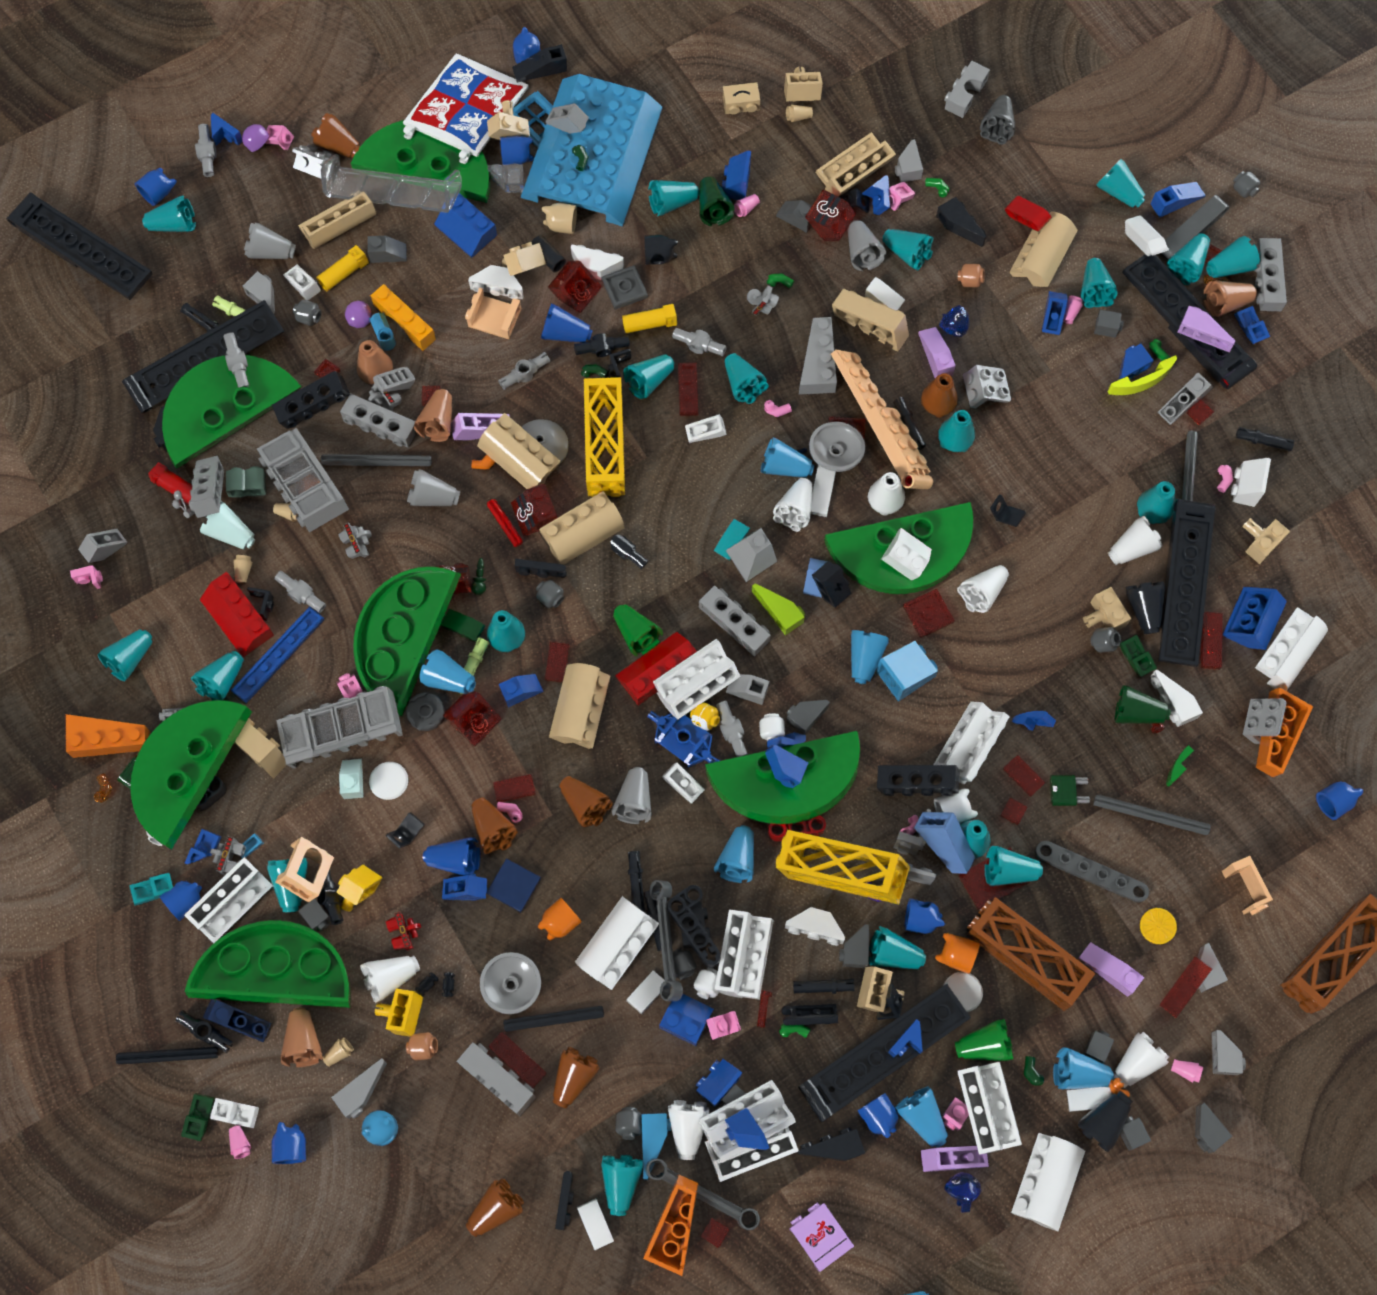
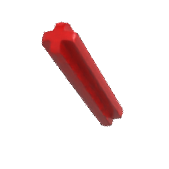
[487,499,523,547]

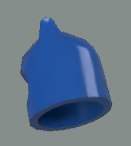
[513,27,541,64]
[500,136,534,166]
[134,168,177,206]
[1316,781,1363,820]
[159,881,202,921]
[904,898,945,934]
[857,1093,898,1138]
[272,1122,306,1164]

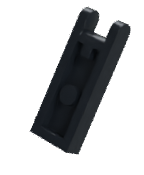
[514,559,567,578]
[782,1004,838,1025]
[555,1171,574,1231]

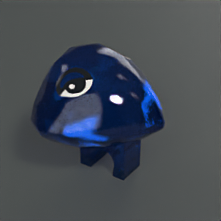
[939,305,970,337]
[944,1172,982,1213]

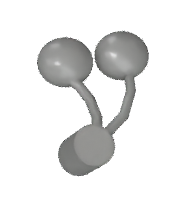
[172,490,195,518]

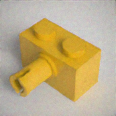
[336,865,382,912]
[375,989,423,1037]

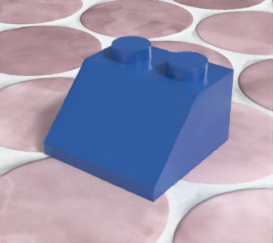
[722,151,751,200]
[659,994,714,1046]
[696,1059,742,1109]

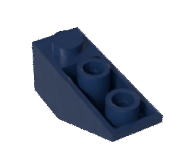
[203,999,272,1042]

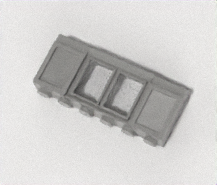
[257,428,349,532]
[276,686,403,768]

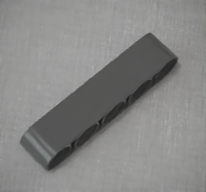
[1161,195,1230,260]

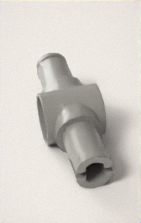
[195,124,217,177]
[672,328,727,356]
[223,333,249,388]
[498,352,550,390]
[274,571,326,613]
[716,701,748,757]

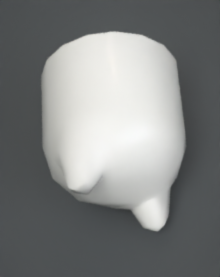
[934,788,978,824]

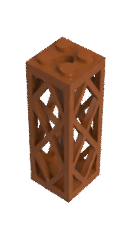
[1280,894,1377,1014]
[966,897,1096,1011]

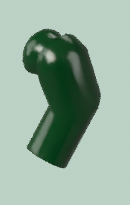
[572,145,589,172]
[581,364,609,378]
[1023,1056,1044,1086]

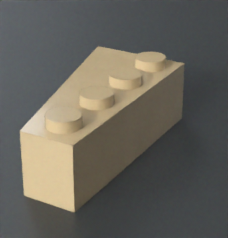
[832,289,909,352]
[234,718,286,779]

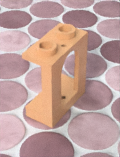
[276,837,334,902]

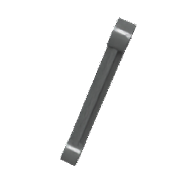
[650,880,683,1001]
[645,1158,760,1230]

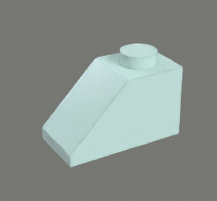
[339,759,363,799]

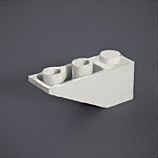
[1150,670,1203,727]

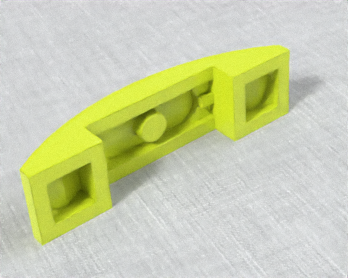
[1108,355,1177,395]

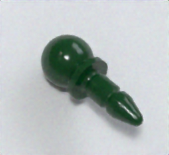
[471,558,486,595]

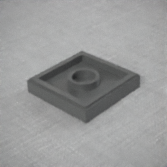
[601,265,648,310]

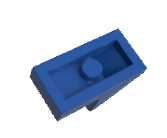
[211,113,242,146]
[862,175,890,215]
[888,1019,922,1058]

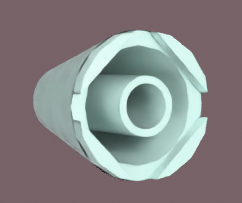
[200,501,256,550]

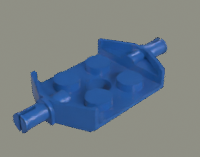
[647,711,720,768]

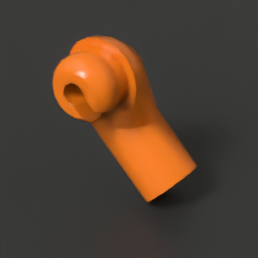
[471,454,495,470]
[1109,1078,1130,1097]

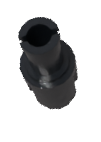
[611,535,649,570]

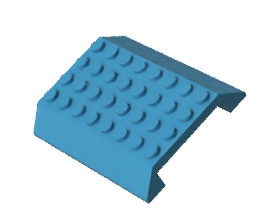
[521,74,662,226]

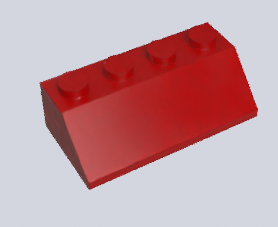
[200,571,274,657]
[615,632,697,706]

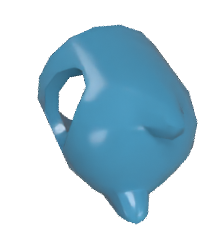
[362,1110,398,1146]

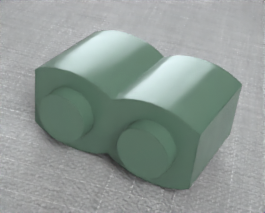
[226,466,266,497]

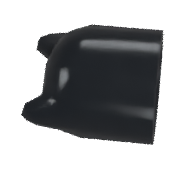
[644,235,678,265]

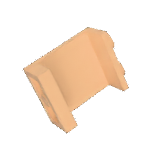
[465,288,521,339]
[1222,856,1273,915]

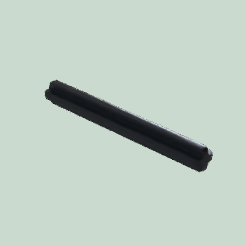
[503,1006,604,1032]
[116,1047,219,1065]

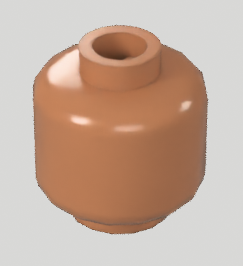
[958,264,985,287]
[406,1032,438,1061]

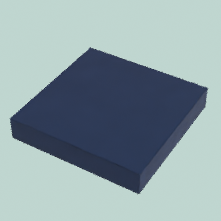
[486,858,541,913]

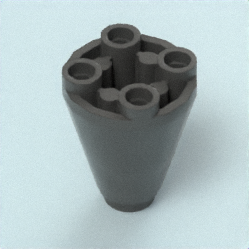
[980,95,1015,145]

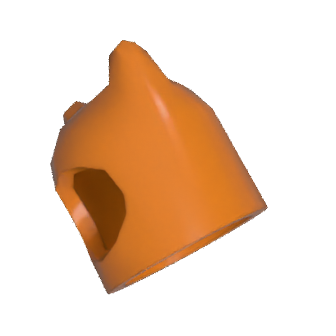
[538,898,582,940]
[935,933,980,974]

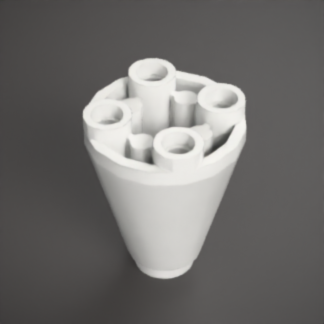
[868,472,905,516]
[773,478,813,532]
[1108,516,1163,565]
[957,565,1009,613]
[360,956,420,1003]
[1114,1032,1169,1088]
[668,1100,709,1160]

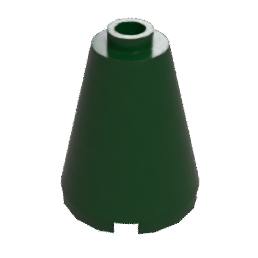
[699,176,735,226]
[1114,685,1171,724]

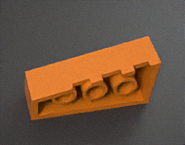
[1256,687,1313,777]
[66,714,151,758]
[643,1175,698,1276]

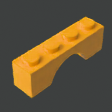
[370,284,436,351]

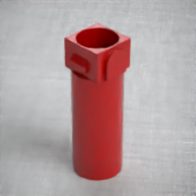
[148,462,193,505]

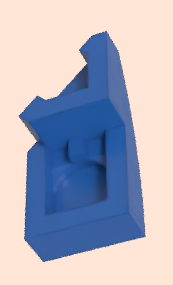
[1012,711,1056,731]
[767,732,806,748]
[185,829,222,864]

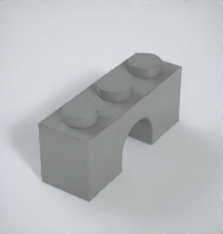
[944,61,990,118]

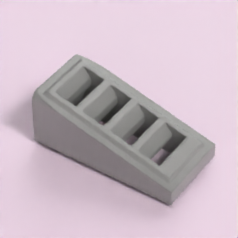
[373,367,415,392]

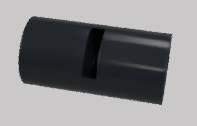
[532,235,566,273]

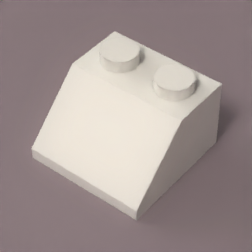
[1231,458,1271,507]
[881,528,932,581]

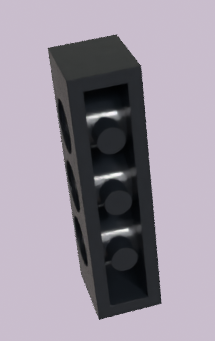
[272,371,350,429]
[877,765,960,796]

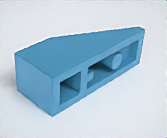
[642,1113,671,1180]

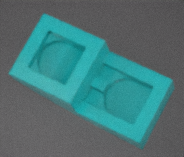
[714,519,750,560]
[129,873,173,906]

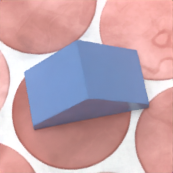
[803,558,827,598]

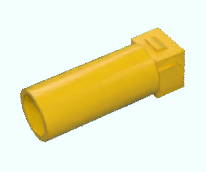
[316,245,369,292]
[622,304,677,333]

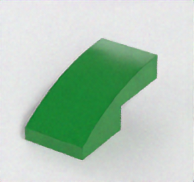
[1166,745,1194,787]

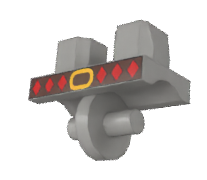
[747,286,779,315]
[368,379,401,411]
[338,523,372,559]
[210,836,246,875]

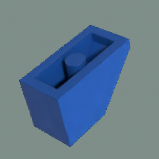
[1042,291,1068,335]
[1118,344,1154,380]
[499,674,544,708]
[765,744,808,788]
[442,875,487,901]
[725,1108,770,1150]

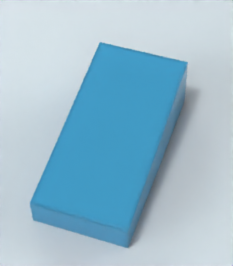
[241,833,264,859]

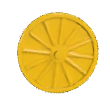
[1140,908,1177,944]

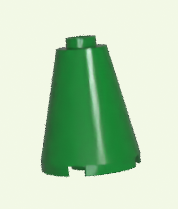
[613,604,663,656]

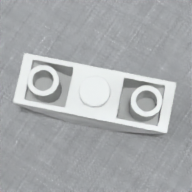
[571,245,624,280]
[469,265,524,299]
[785,907,845,946]

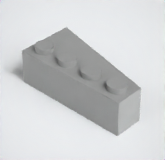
[799,317,837,394]
[456,1042,536,1117]

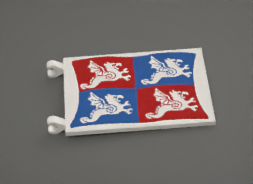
[403,53,529,164]

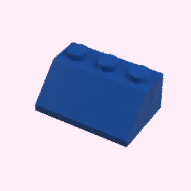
[434,192,497,258]
[1223,587,1287,650]

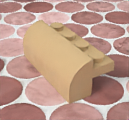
[815,132,896,198]
[298,192,376,249]
[1010,212,1078,287]
[477,413,561,494]
[539,491,624,565]
[549,663,610,749]

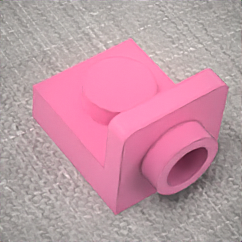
[265,125,294,150]
[889,182,916,211]
[70,565,103,589]
[336,673,363,699]
[706,1011,741,1040]
[942,1097,969,1131]

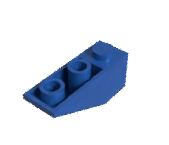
[1151,182,1206,218]

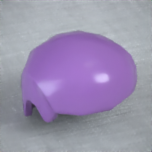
[242,124,269,152]
[345,300,373,328]

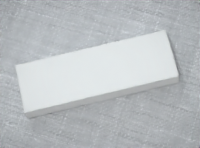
[810,465,836,517]

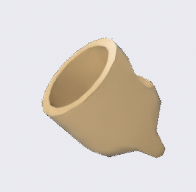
[542,203,577,234]

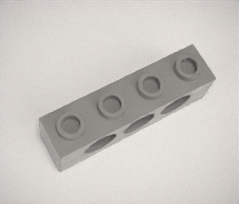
[1254,238,1287,311]
[340,393,416,448]
[189,455,224,518]
[699,585,771,657]

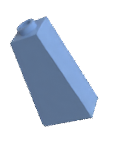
[914,812,975,874]

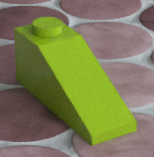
[752,583,805,636]

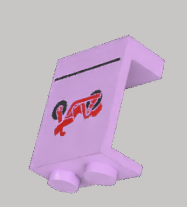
[789,1202,854,1272]

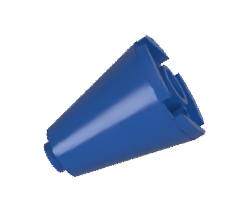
[541,303,593,343]
[423,837,480,876]

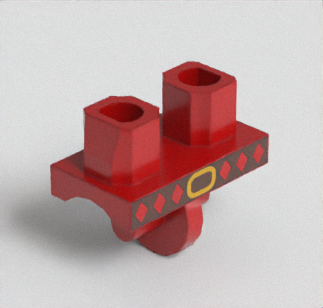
[386,912,421,951]

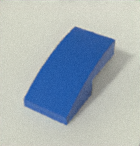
[1234,306,1270,344]

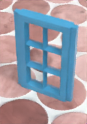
[513,91,553,148]

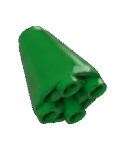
[955,1019,1014,1061]

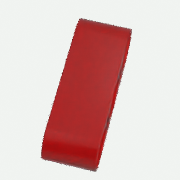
[1005,196,1052,232]
[768,816,826,841]

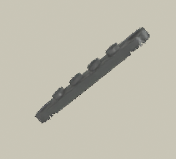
[1035,841,1149,903]

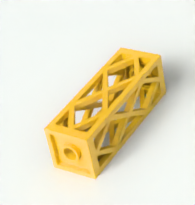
[584,377,625,497]
[776,830,910,905]

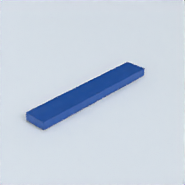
[231,606,325,704]

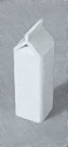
[1125,215,1169,256]

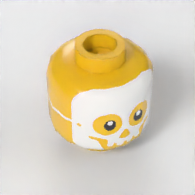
[690,702,720,731]

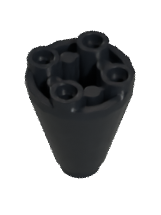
[1125,581,1165,634]
[1077,1091,1133,1152]

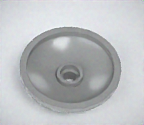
[522,419,569,465]
[809,422,865,472]
[480,952,541,1014]

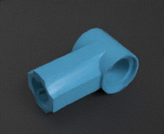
[369,312,396,351]

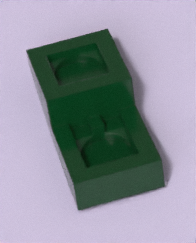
[440,609,485,642]
[1119,635,1157,677]
[181,1093,215,1141]

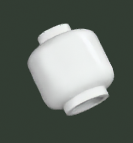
[759,714,785,740]
[694,967,719,999]

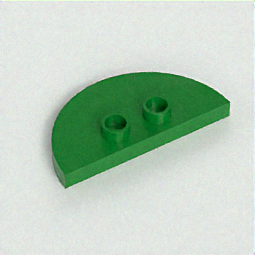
[351,120,490,203]
[162,355,301,469]
[824,502,973,594]
[353,567,461,716]
[131,700,252,850]
[705,731,860,824]
[184,920,351,1008]

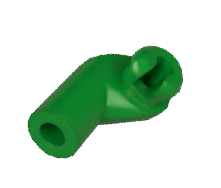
[925,178,949,198]
[767,273,794,288]
[1149,339,1171,361]
[779,1024,811,1038]

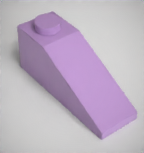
[1178,306,1235,352]
[918,327,955,378]
[451,413,510,440]
[1078,942,1144,997]
[921,1146,989,1172]

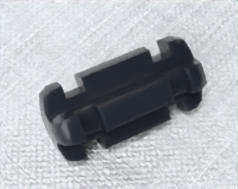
[415,972,439,996]
[442,972,455,997]

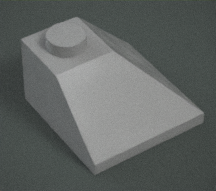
[725,528,777,582]

